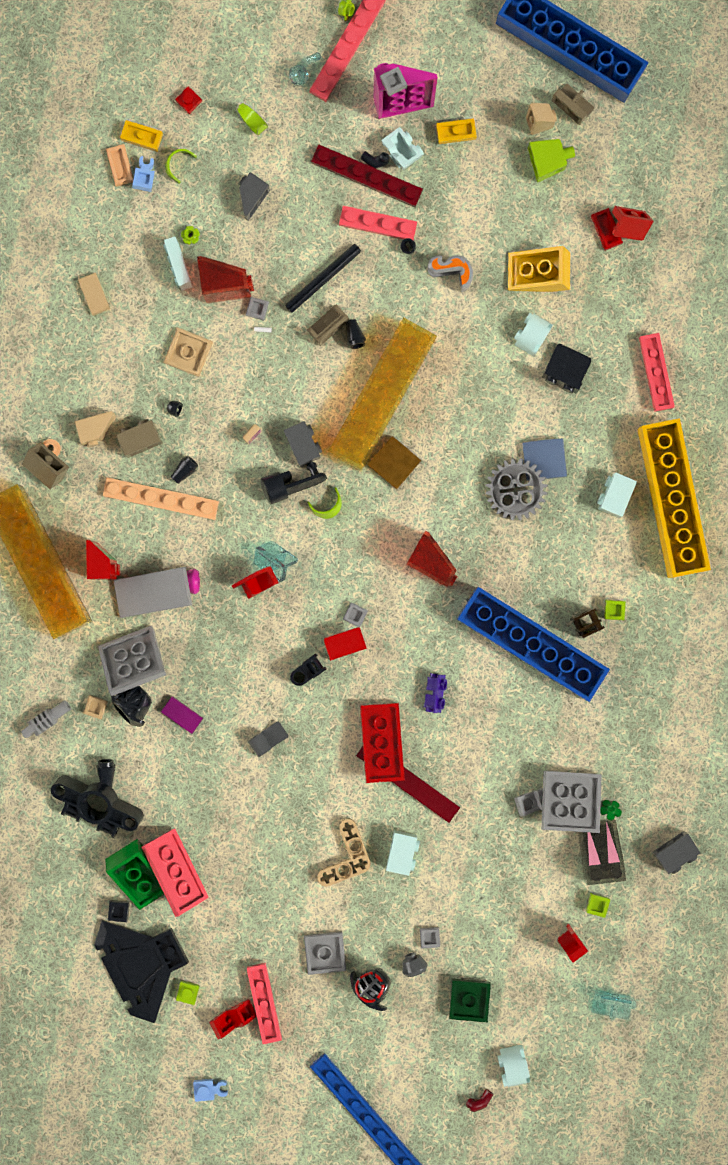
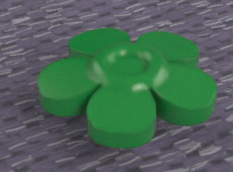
[600,800,622,821]

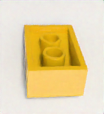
[508,246,570,292]

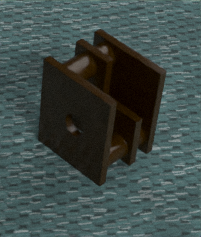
[570,608,605,638]

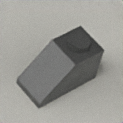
[239,172,270,221]

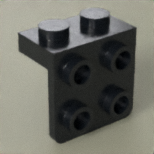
[542,344,591,394]

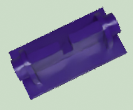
[424,673,447,713]

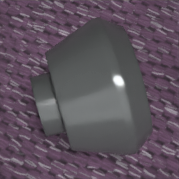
[402,952,428,977]

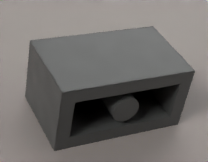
[284,421,322,467]
[652,831,701,874]

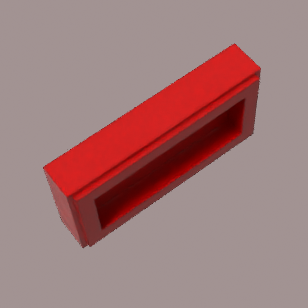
[591,208,623,251]

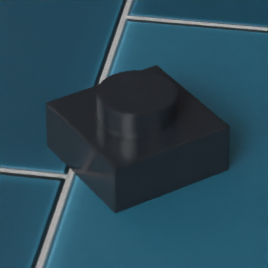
[108,900,130,923]

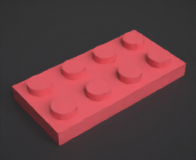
[141,829,209,917]

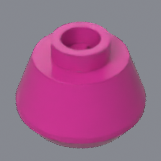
[187,568,200,595]

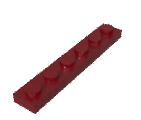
[311,144,423,208]

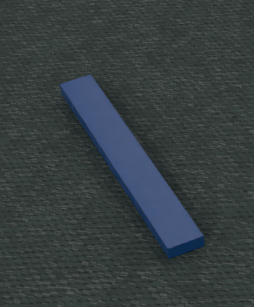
[310,1053,422,1165]

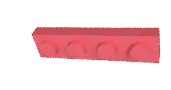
[339,206,417,240]
[639,333,675,412]
[247,963,282,1044]

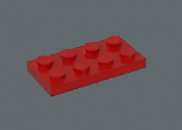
[360,703,405,783]

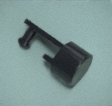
[260,462,327,505]

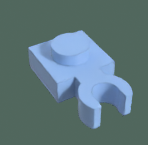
[132,156,155,192]
[193,1079,228,1102]

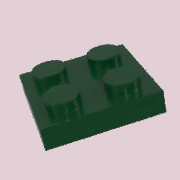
[449,978,491,1023]

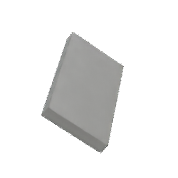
[114,567,192,618]

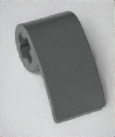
[248,721,289,757]

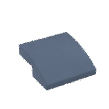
[523,438,567,481]

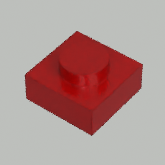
[175,86,202,114]

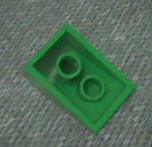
[105,839,164,910]

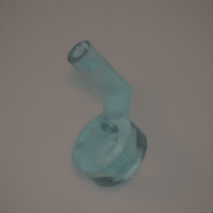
[289,52,321,86]

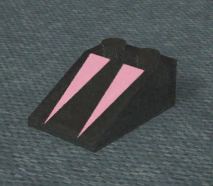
[578,820,626,885]

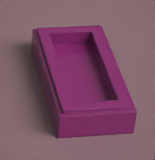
[161,696,203,734]

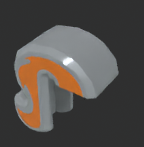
[428,255,473,293]

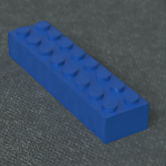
[496,0,649,103]
[457,587,610,702]

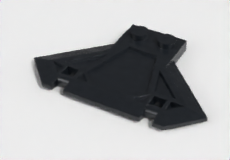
[94,920,189,1023]

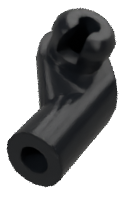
[360,151,389,168]

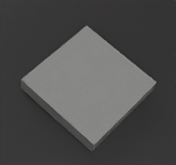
[304,931,346,975]

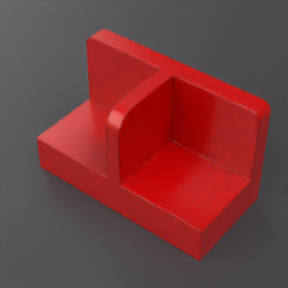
[612,206,654,241]
[231,566,279,599]
[324,627,367,661]
[557,924,589,963]

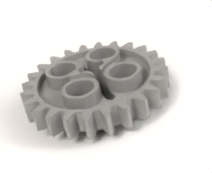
[486,458,548,520]

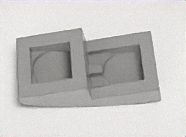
[514,788,543,816]

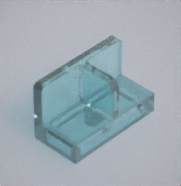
[254,541,298,582]
[591,989,636,1020]

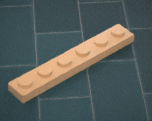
[103,477,219,520]

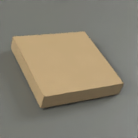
[163,327,213,377]

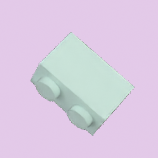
[597,473,637,518]
[386,830,420,876]

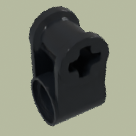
[290,654,327,686]

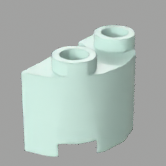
[381,127,424,170]
[514,313,553,357]
[497,1045,531,1087]

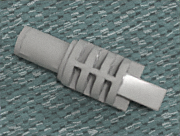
[21,700,71,738]

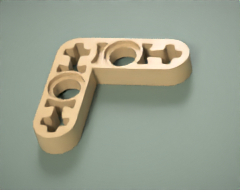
[317,818,371,887]

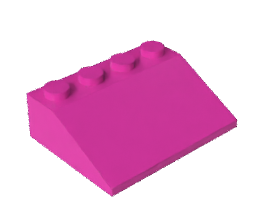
[373,63,438,119]

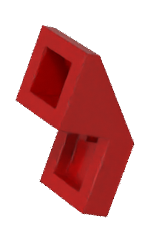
[209,999,257,1039]

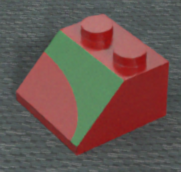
[86,540,120,580]

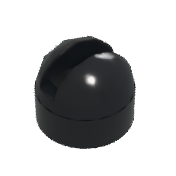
[400,238,416,255]
[166,401,183,417]

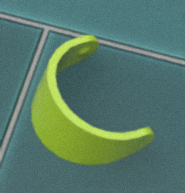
[237,103,268,135]
[165,149,197,184]
[307,487,342,519]

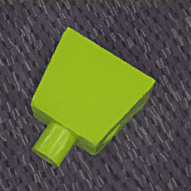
[527,139,575,183]

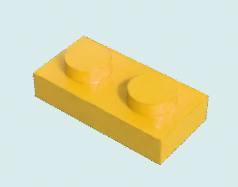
[436,118,477,144]
[120,120,163,152]

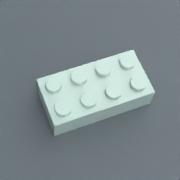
[163,237,193,291]

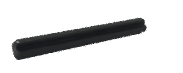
[285,244,361,313]

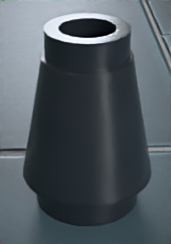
[346,319,366,349]
[171,455,198,484]
[96,759,116,787]

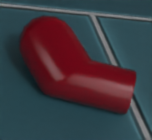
[466,1089,494,1112]

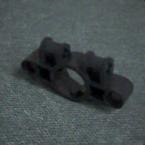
[51,775,144,838]

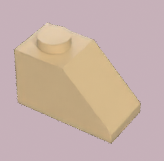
[526,103,557,135]
[75,411,116,448]

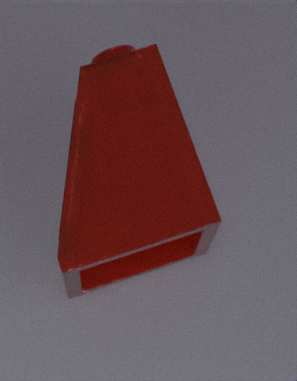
[197,256,254,303]
[405,530,458,588]

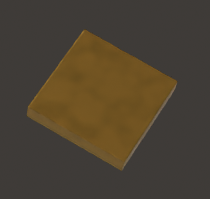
[368,436,422,490]

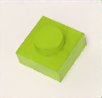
[604,600,626,620]
[586,893,610,918]
[176,980,200,1005]

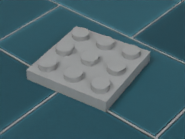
[98,626,166,696]
[541,771,602,833]

